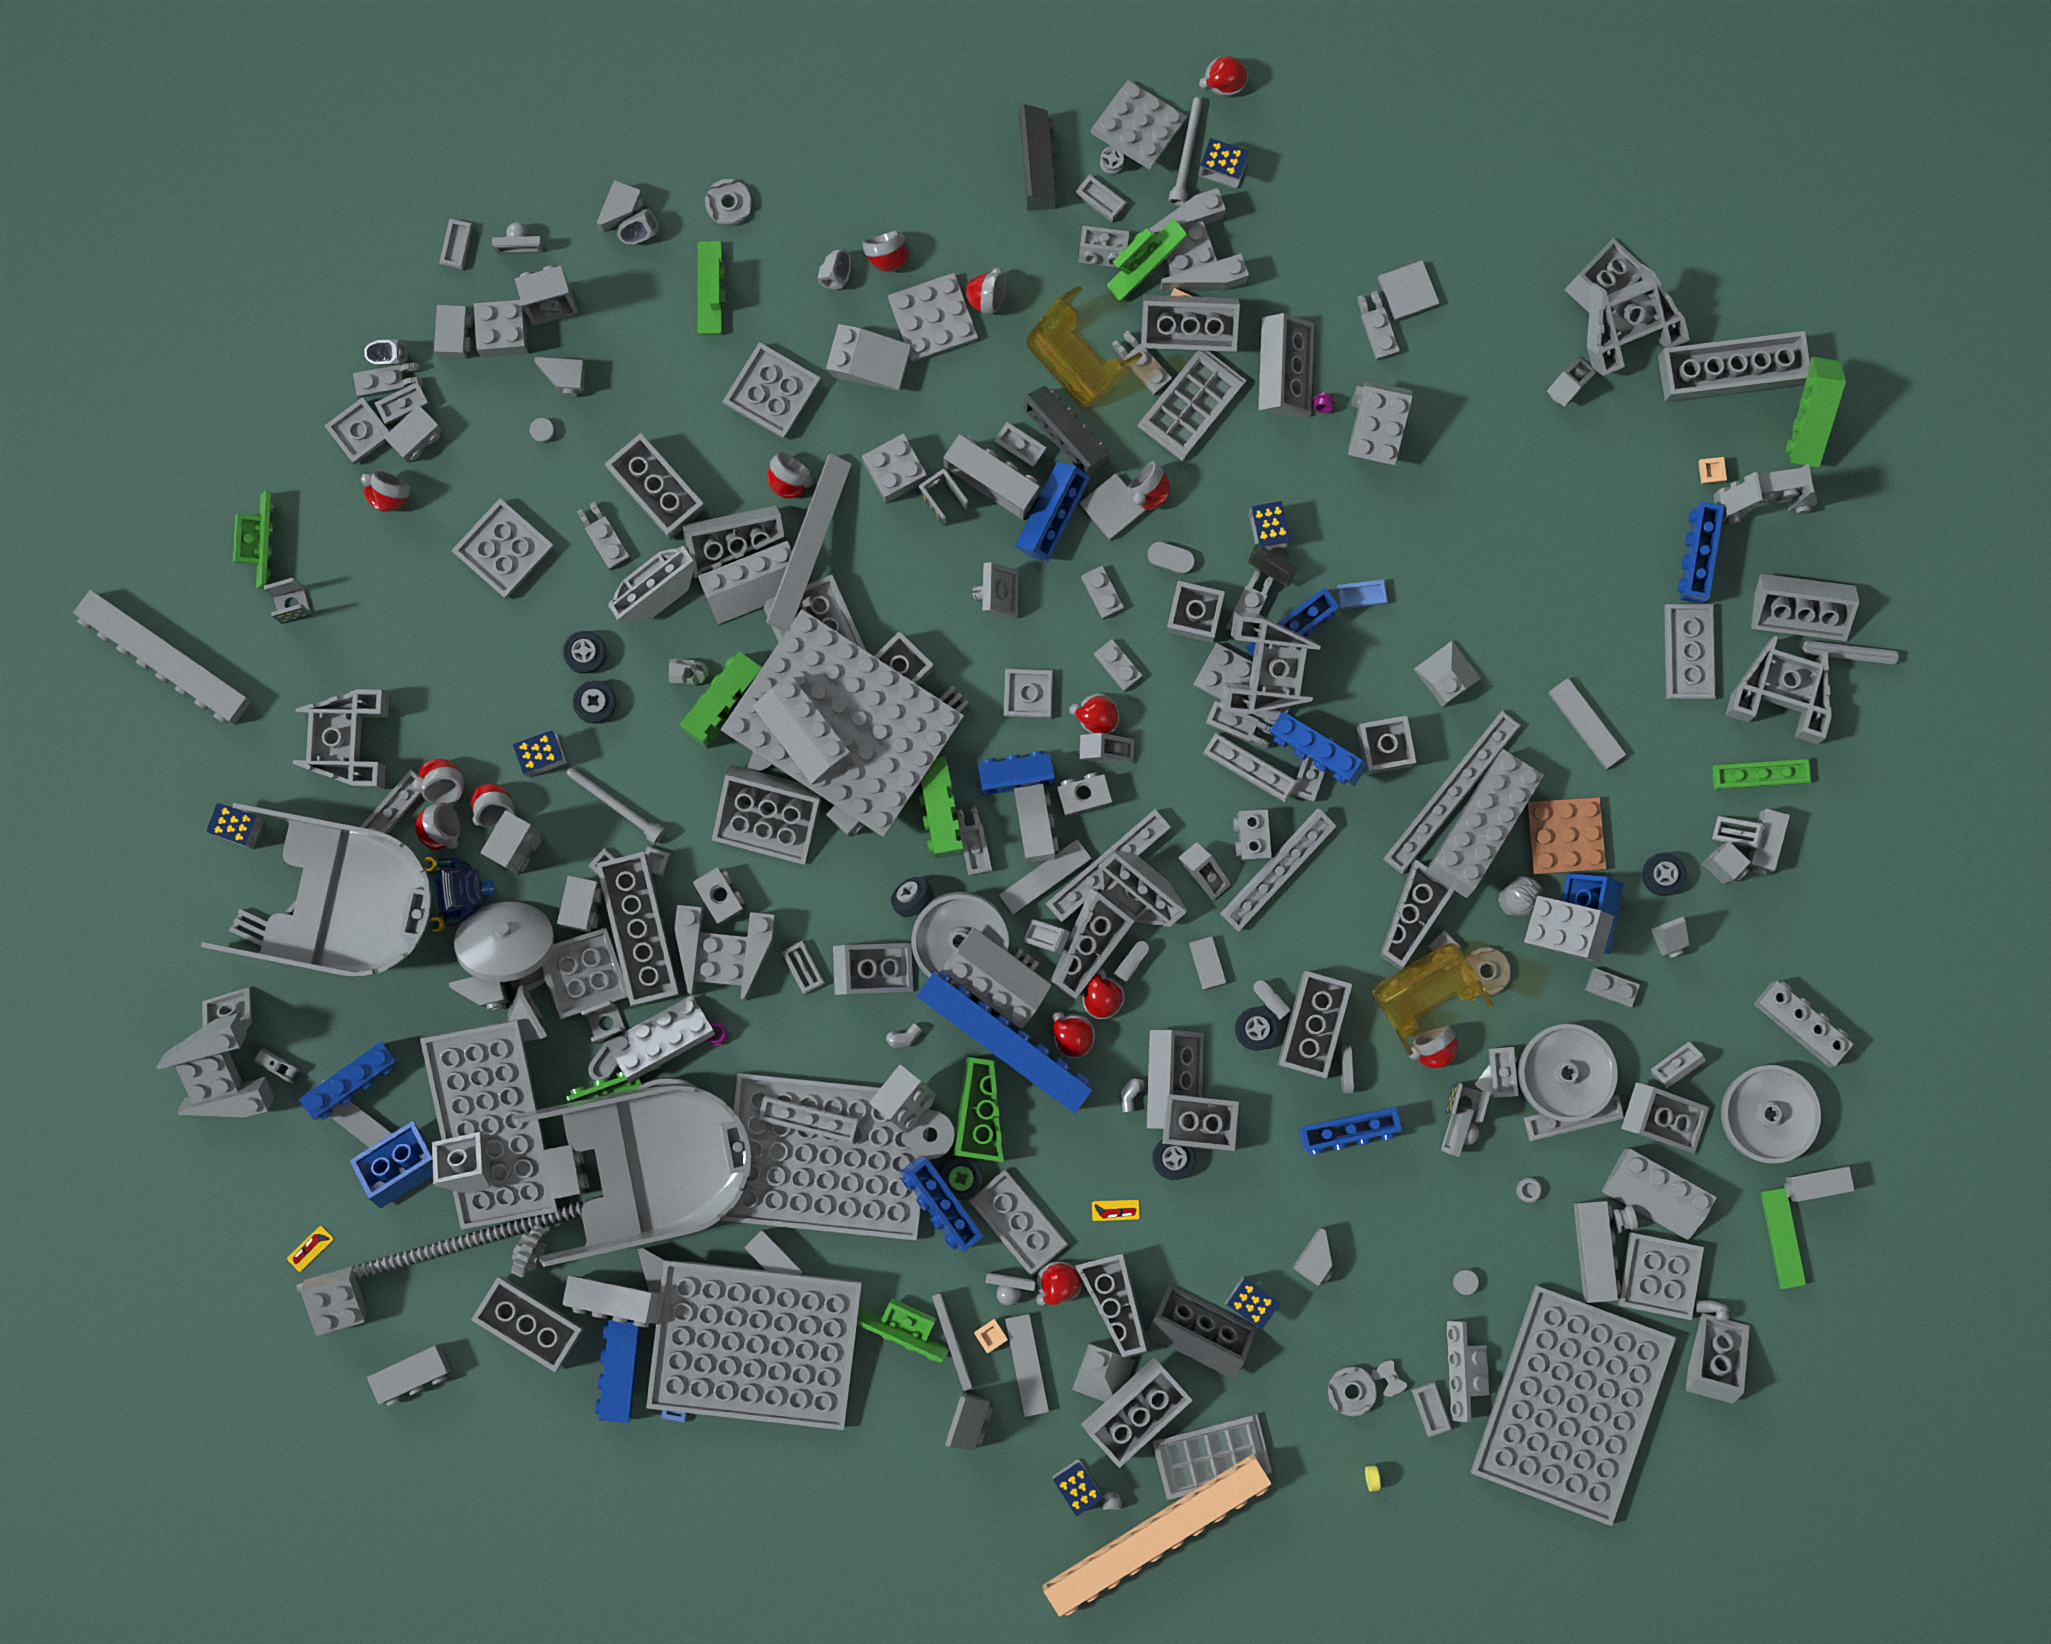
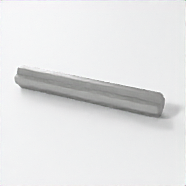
[1802,641,1899,664]

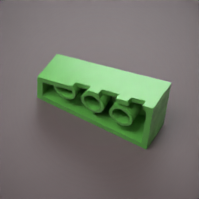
[952,1057,1004,1162]

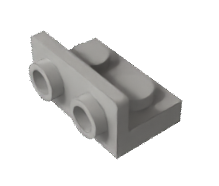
[1078,226,1129,267]

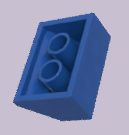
[978,751,1055,796]
[1562,873,1624,954]
[350,1121,433,1209]

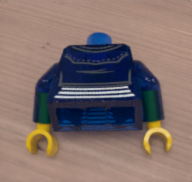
[424,857,494,932]

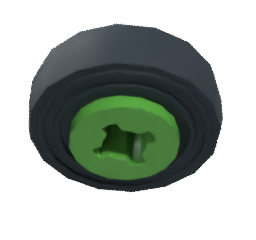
[940,1156,983,1200]

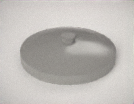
[911,892,1009,988]
[454,902,554,982]
[1518,1024,1618,1122]
[1721,1065,1821,1163]

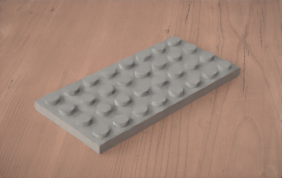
[420,1019,558,1230]

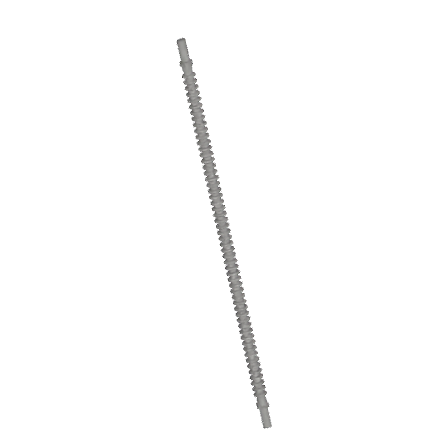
[297,1196,601,1293]

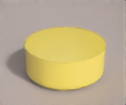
[1365,1465,1381,1492]

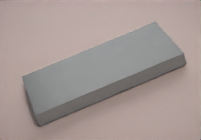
[1664,604,1716,700]
[968,1169,1069,1276]

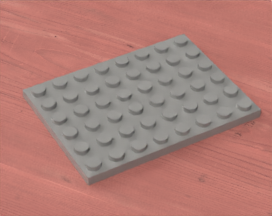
[721,609,964,838]
[721,1073,931,1241]
[646,1259,862,1430]
[1470,1285,1676,1526]

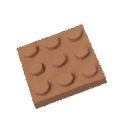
[1526,797,1606,875]

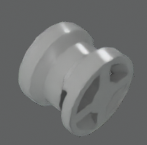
[1100,146,1124,175]
[1612,1205,1638,1234]

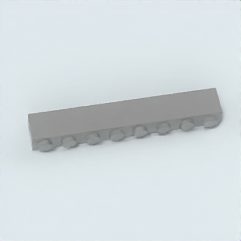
[73,590,252,725]

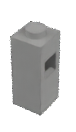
[1747,809,1790,875]
[1784,1167,1855,1202]
[744,1230,804,1275]

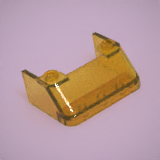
[1027,286,1143,407]
[1372,943,1494,1056]

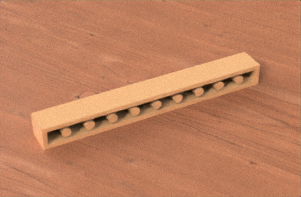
[1042,1454,1271,1617]

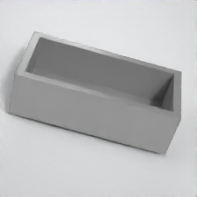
[943,434,1040,520]

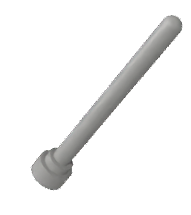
[1168,97,1202,206]
[567,768,666,845]

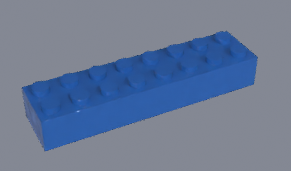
[916,970,1092,1114]

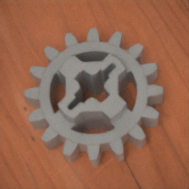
[511,1225,547,1278]

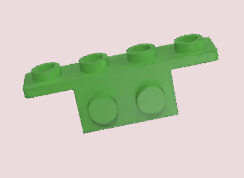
[1107,219,1188,302]
[698,241,726,335]
[233,491,274,589]
[566,1065,663,1102]
[857,1298,949,1363]

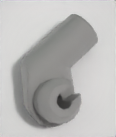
[886,1023,923,1048]
[1121,1078,1145,1113]
[1694,1300,1730,1321]

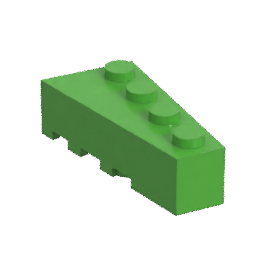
[1786,357,1846,467]
[679,651,762,748]
[918,756,964,859]

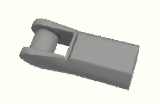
[1113,941,1149,983]
[1254,980,1291,1020]
[254,1048,301,1084]

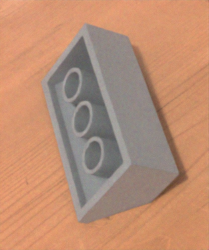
[1258,313,1314,417]
[698,541,792,625]
[1751,574,1859,641]
[752,674,850,784]
[943,927,1052,1029]
[1147,1030,1204,1129]
[1601,1149,1717,1240]

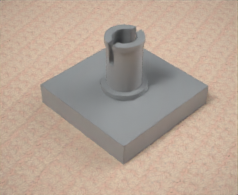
[973,562,1019,619]

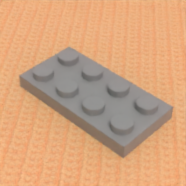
[1193,643,1291,727]
[606,995,715,1083]

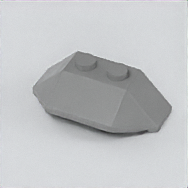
[608,546,696,622]
[1098,850,1187,927]

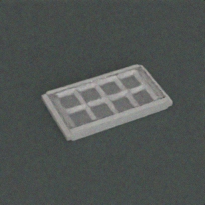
[1137,350,1247,461]
[1152,1414,1272,1500]

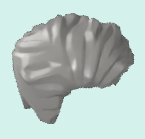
[1498,876,1543,916]

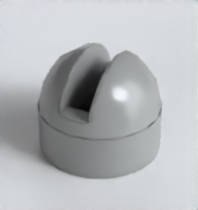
[1102,1492,1122,1511]

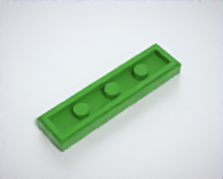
[1712,759,1812,790]
[1760,1188,1806,1289]

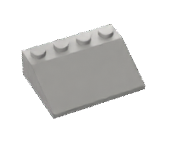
[763,575,867,652]
[712,765,823,865]

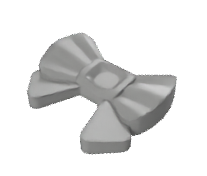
[1371,1360,1407,1397]

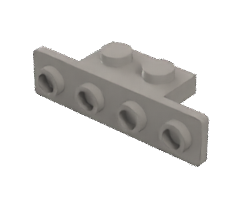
[1447,1321,1489,1422]

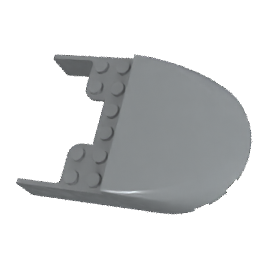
[201,803,431,977]
[512,1086,751,1267]

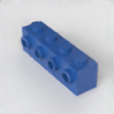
[1015,462,1090,561]
[1677,501,1724,604]
[1245,588,1340,658]
[1270,711,1368,787]
[299,1041,398,1121]
[1298,1107,1402,1155]
[900,1157,983,1252]
[595,1319,641,1423]

